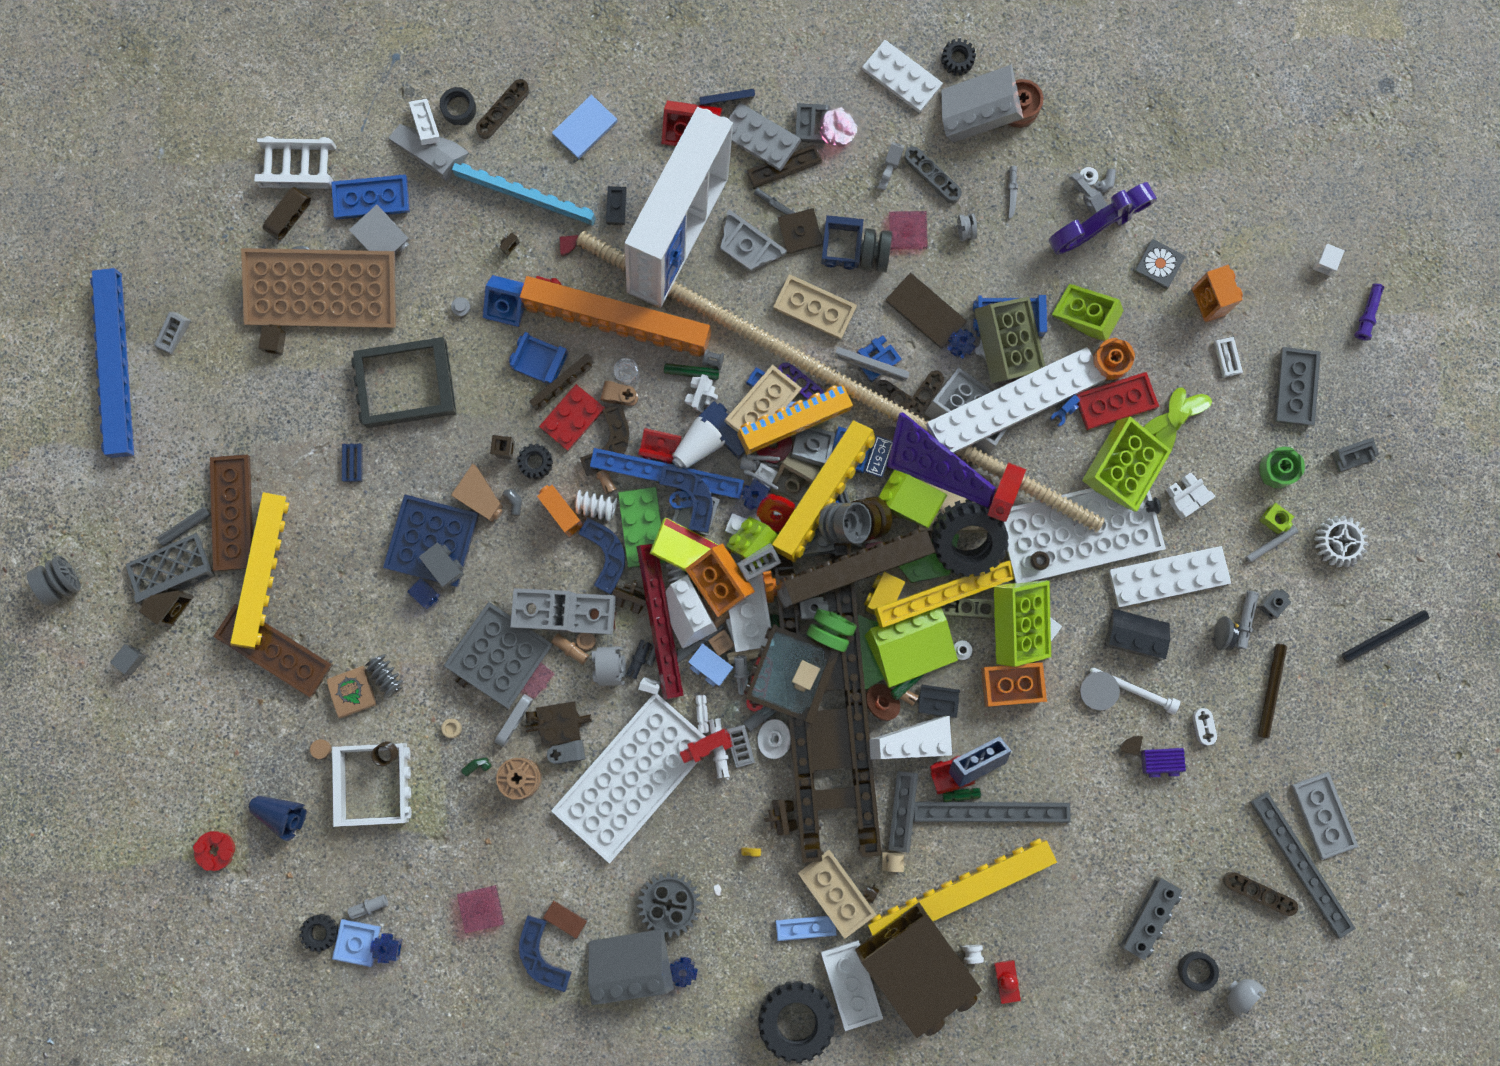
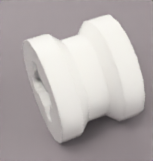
[962,945,984,964]

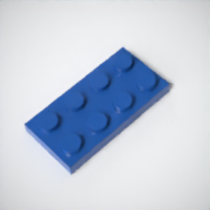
[331,174,410,220]

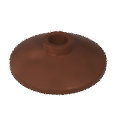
[866,684,900,721]

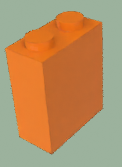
[537,485,583,538]

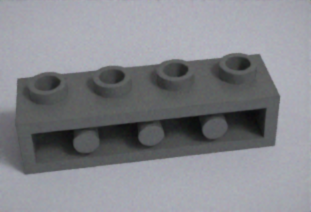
[1120,876,1182,960]

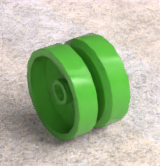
[806,608,857,652]

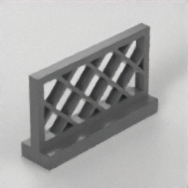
[125,533,215,606]

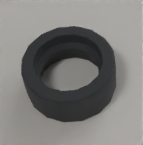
[439,87,476,125]
[1178,951,1219,992]

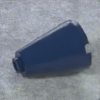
[249,795,307,841]

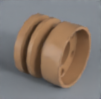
[496,758,542,799]

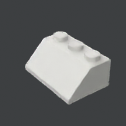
[665,575,717,649]

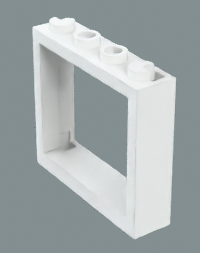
[332,743,412,827]

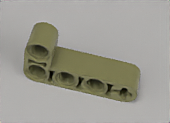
[941,582,1011,620]

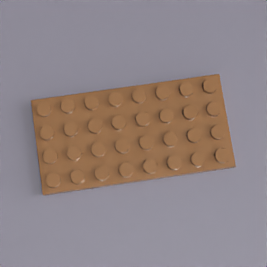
[241,248,396,328]

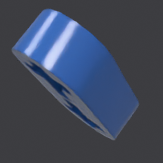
[669,491,693,510]

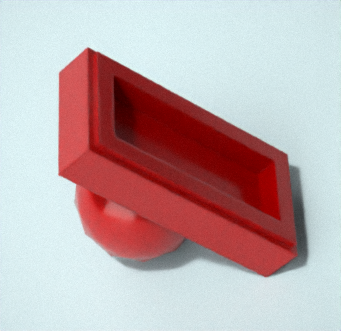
[994,960,1021,1004]

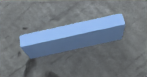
[776,915,837,941]

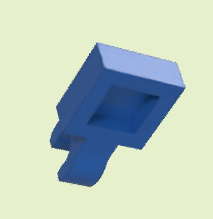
[1050,395,1080,427]

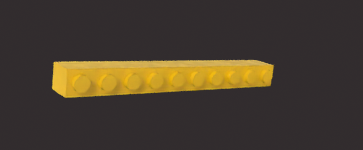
[867,838,1057,936]

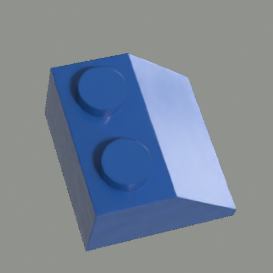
[483,275,525,327]

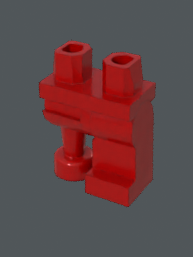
[679,728,733,763]

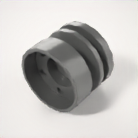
[819,502,871,544]
[27,555,81,606]

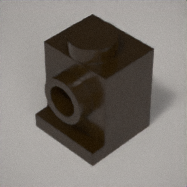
[490,435,515,460]

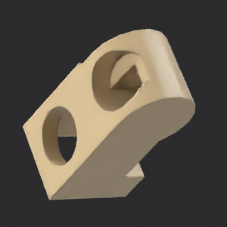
[882,852,904,872]

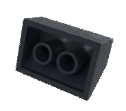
[1104,609,1170,661]

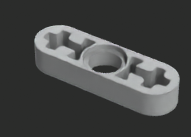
[495,694,533,747]

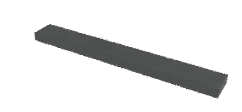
[1249,791,1356,939]
[913,802,1071,823]

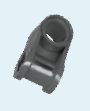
[547,740,586,764]

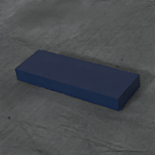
[699,89,755,105]

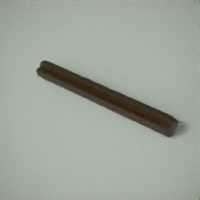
[1258,644,1287,739]

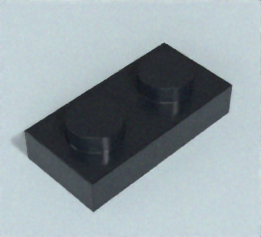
[606,186,627,225]

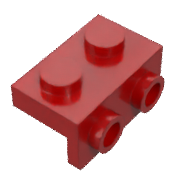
[638,428,682,464]
[930,756,975,795]

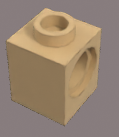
[792,660,820,692]

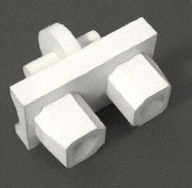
[685,374,718,413]

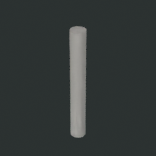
[1246,526,1298,563]

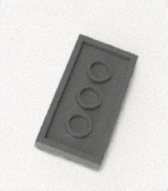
[1274,347,1321,427]

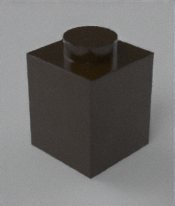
[259,324,286,355]

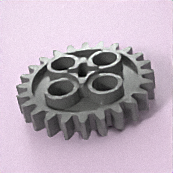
[637,871,702,938]

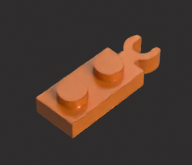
[763,571,777,603]

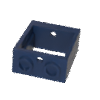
[821,215,864,270]

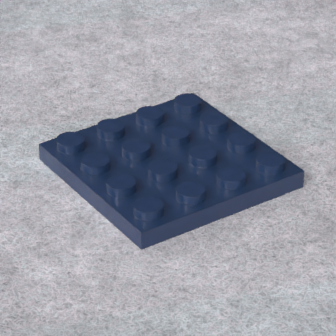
[383,494,479,588]

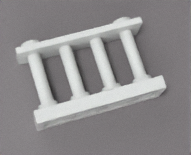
[255,136,336,189]

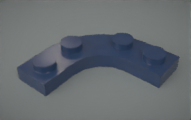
[659,465,713,534]
[579,517,625,595]
[519,915,572,992]

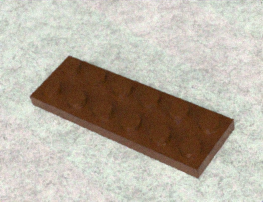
[210,454,253,571]
[213,604,333,698]

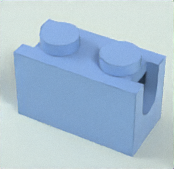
[688,644,733,687]

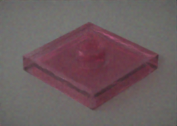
[889,211,928,250]
[457,885,505,934]

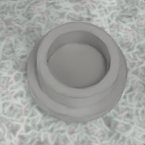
[451,297,470,316]

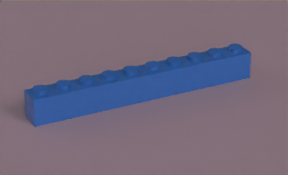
[90,268,134,458]

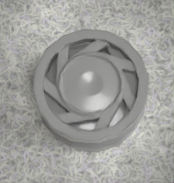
[957,213,977,241]

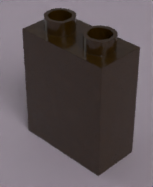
[855,902,982,1038]

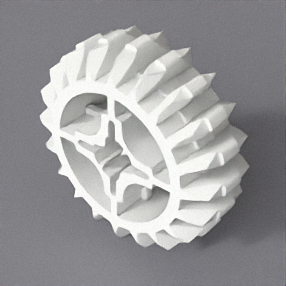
[1314,516,1369,567]

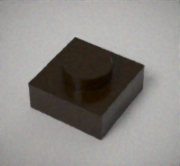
[500,232,520,256]

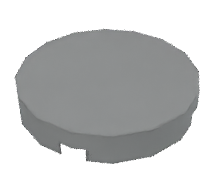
[1080,671,1120,710]

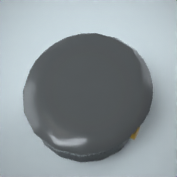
[1214,616,1240,651]

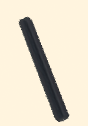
[1342,610,1430,662]

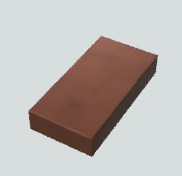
[543,900,587,939]

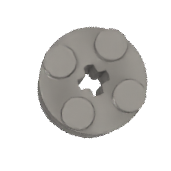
[592,646,626,686]

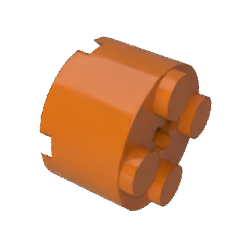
[1093,338,1135,381]

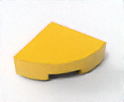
[741,847,761,857]

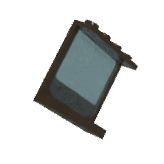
[744,624,840,724]

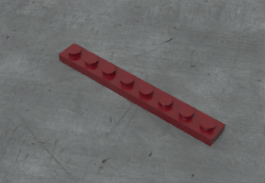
[636,543,684,699]

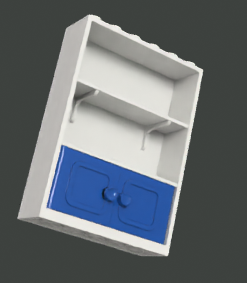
[625,107,733,308]

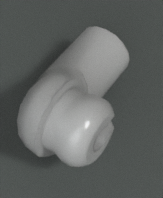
[1095,169,1116,193]

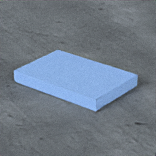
[552,95,618,159]

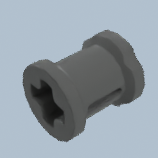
[702,349,725,370]

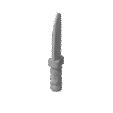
[1008,166,1018,219]

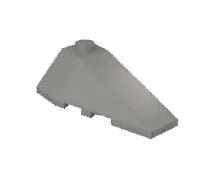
[389,124,469,182]

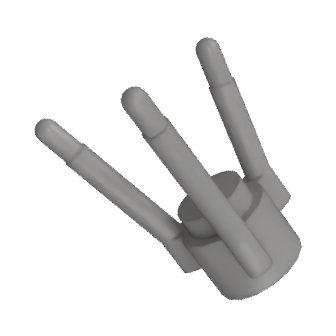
[740,454,780,490]

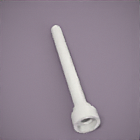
[1090,668,1180,715]

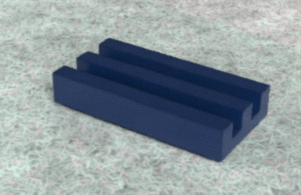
[342,443,363,482]

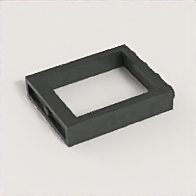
[351,337,457,428]

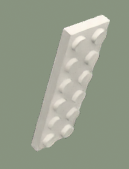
[1108,546,1231,608]

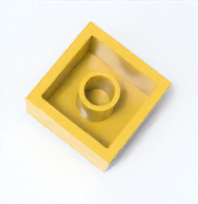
[864,572,905,615]

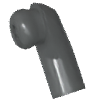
[503,489,522,516]

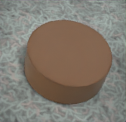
[576,633,596,651]
[310,739,331,759]

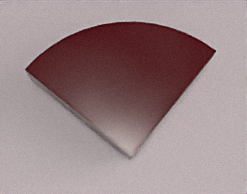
[559,235,578,257]

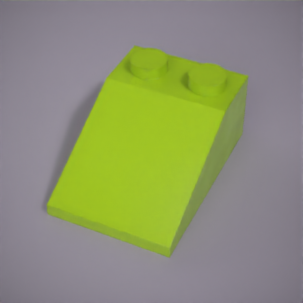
[1052,284,1124,341]
[879,470,948,528]

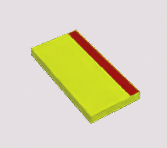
[650,518,732,572]

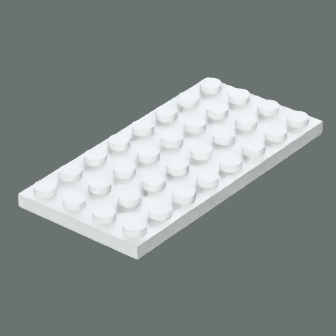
[1004,488,1166,583]
[551,694,706,864]

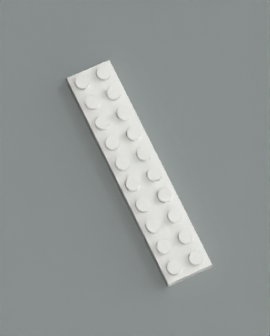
[926,347,1106,453]

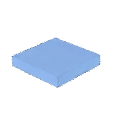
[332,919,381,967]

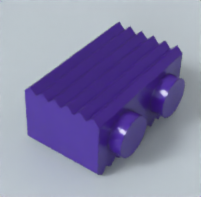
[1141,748,1186,777]

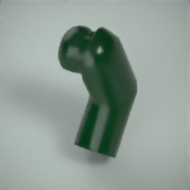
[461,757,492,776]

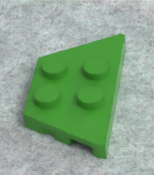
[898,534,959,583]
[858,615,884,690]

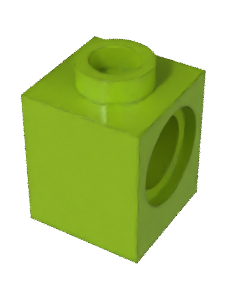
[1259,503,1295,534]

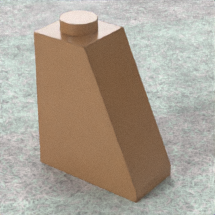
[451,463,503,522]

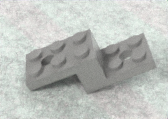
[510,588,616,635]

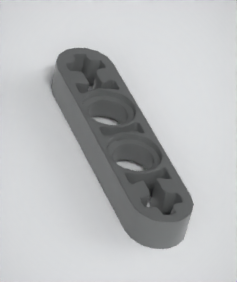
[904,146,962,203]

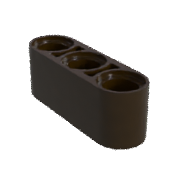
[263,187,311,240]

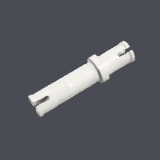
[708,718,730,779]

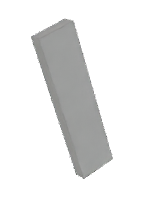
[835,347,910,383]

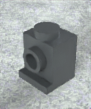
[1257,589,1291,620]

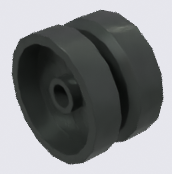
[860,228,892,273]

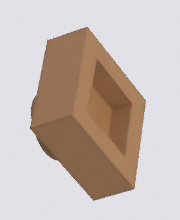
[708,630,735,657]

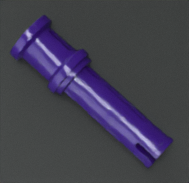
[1354,283,1384,341]

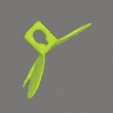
[1144,387,1212,450]

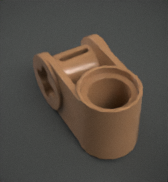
[600,381,638,406]

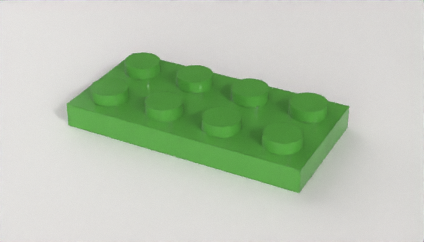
[618,487,667,568]

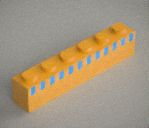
[737,385,853,455]

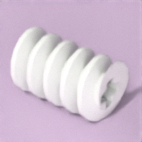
[575,490,617,521]

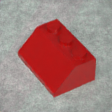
[661,100,722,146]

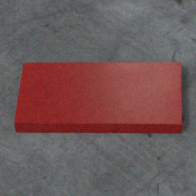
[1076,372,1159,431]

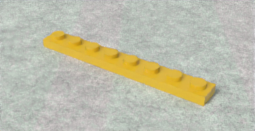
[874,560,1015,628]

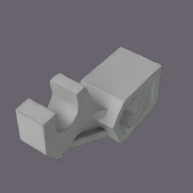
[878,142,905,190]
[1068,172,1107,215]

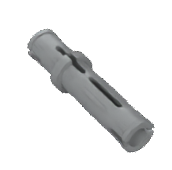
[1234,591,1259,650]

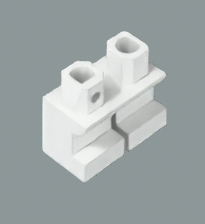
[1166,473,1215,520]

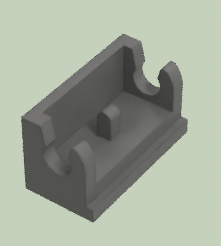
[1331,437,1379,472]

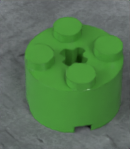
[1259,447,1305,488]

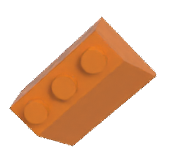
[685,543,755,617]

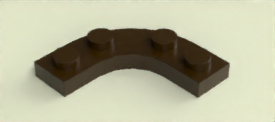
[580,403,630,476]

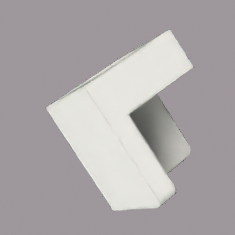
[1313,244,1344,276]

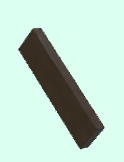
[747,144,822,189]

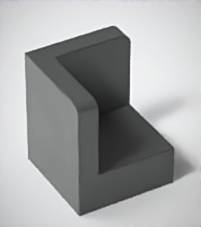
[110,644,146,675]

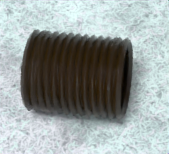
[371,741,398,767]

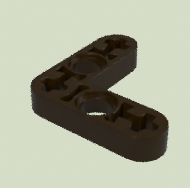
[874,370,944,417]

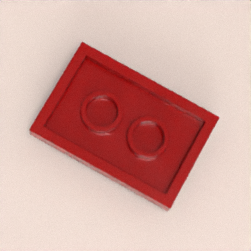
[539,384,605,452]

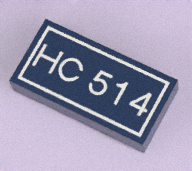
[864,436,893,478]

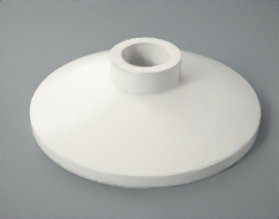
[758,720,791,759]

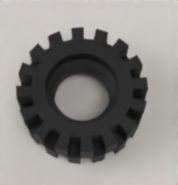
[941,38,976,76]
[517,443,553,480]
[299,914,338,952]

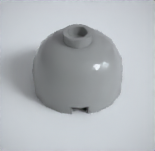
[1227,979,1267,1020]

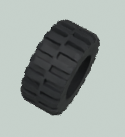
[932,499,1009,577]
[758,981,835,1064]

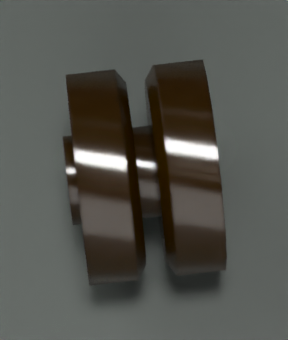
[849,496,892,542]

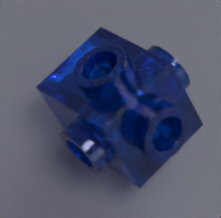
[947,328,976,359]
[741,479,770,511]
[370,933,403,963]
[670,957,698,987]

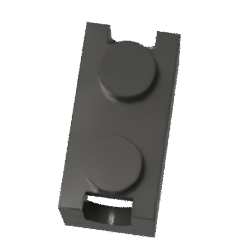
[419,542,464,589]

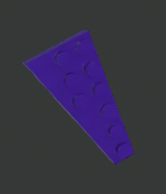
[887,412,996,507]

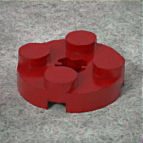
[757,494,796,532]
[193,831,235,871]

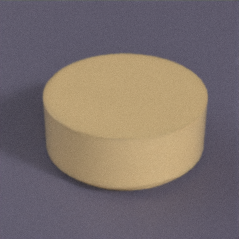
[441,719,462,738]

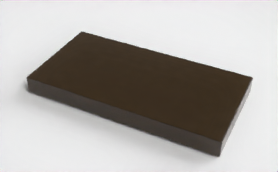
[885,272,967,349]

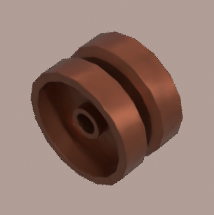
[1008,79,1044,128]

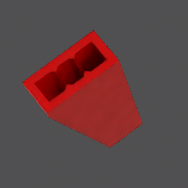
[988,462,1027,522]

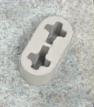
[1193,708,1217,745]

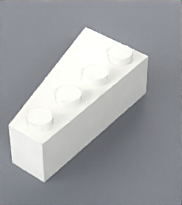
[870,716,952,759]

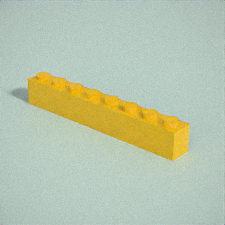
[772,420,875,562]
[231,492,289,650]

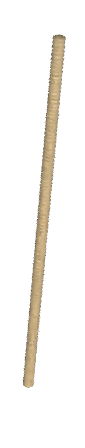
[576,231,1105,533]

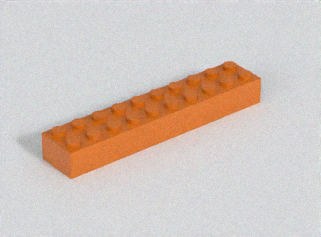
[520,276,711,357]

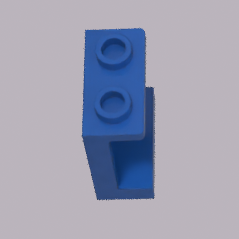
[509,332,569,385]

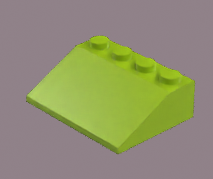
[1082,416,1172,512]
[994,581,1051,667]
[865,606,958,688]

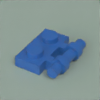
[857,335,902,382]

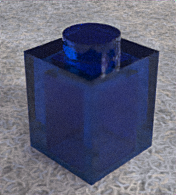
[407,578,441,609]

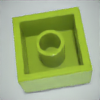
[726,516,778,568]

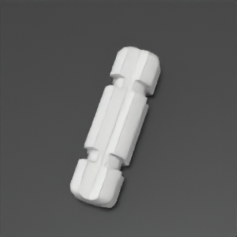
[696,695,709,733]

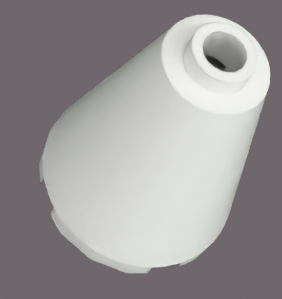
[672,417,725,469]

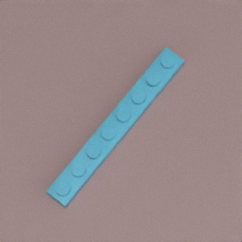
[452,163,596,226]

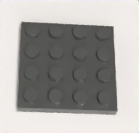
[444,601,553,709]

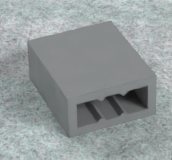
[349,204,410,258]

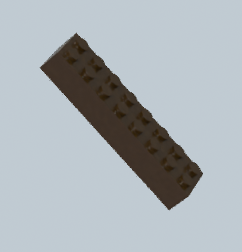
[775,529,935,609]

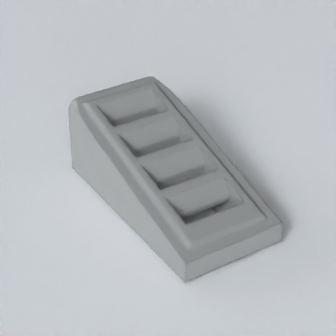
[154,312,191,354]
[738,543,781,581]
[727,725,755,768]

